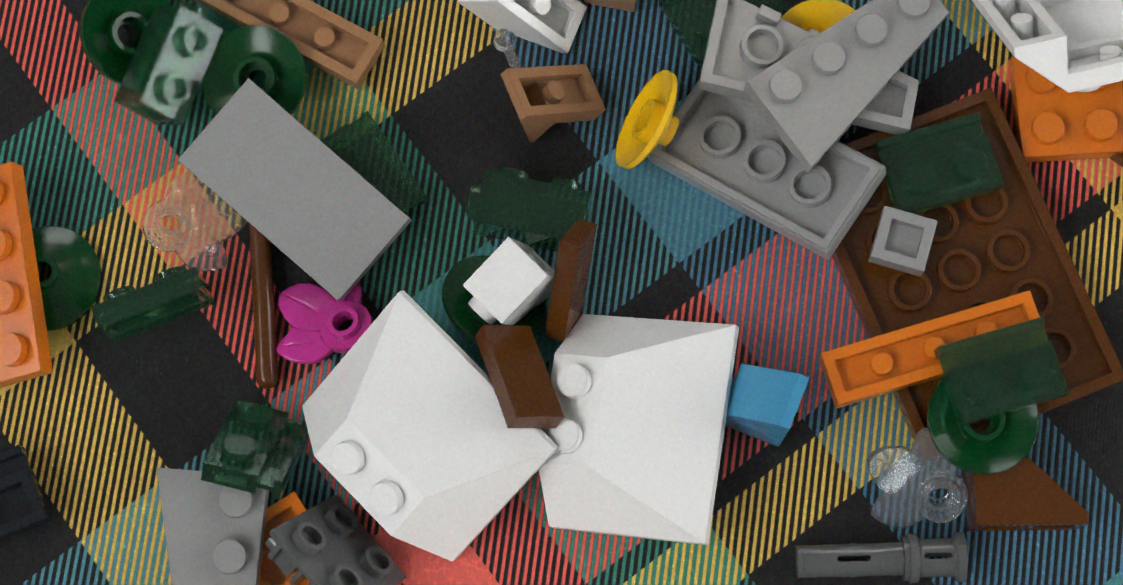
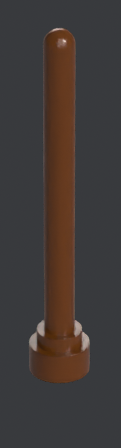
[249,223,278,389]

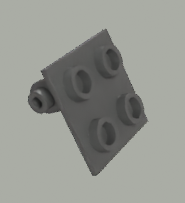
[265,495,406,585]

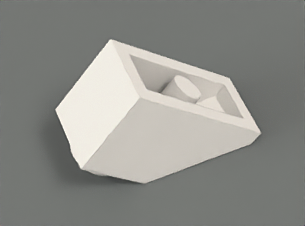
[457,0,587,53]
[463,237,554,325]

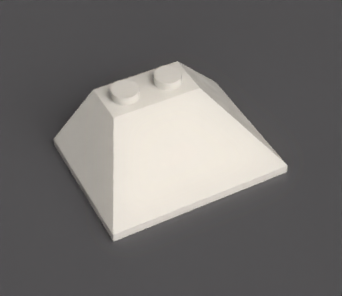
[971,0,1123,93]
[302,290,559,562]
[539,314,739,545]

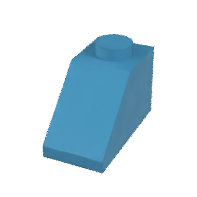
[725,363,810,447]

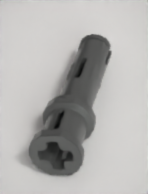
[796,532,968,584]

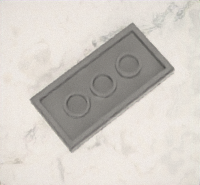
[178,78,412,302]
[648,80,887,261]

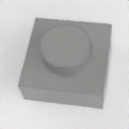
[868,206,938,277]

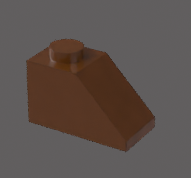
[963,457,1089,531]

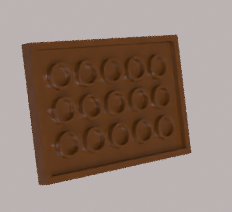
[832,88,1123,462]

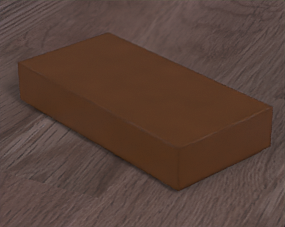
[545,219,597,342]
[475,325,564,428]

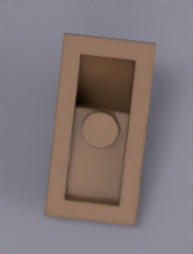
[501,64,606,142]

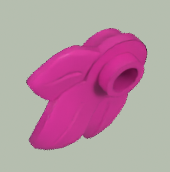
[276,282,374,364]

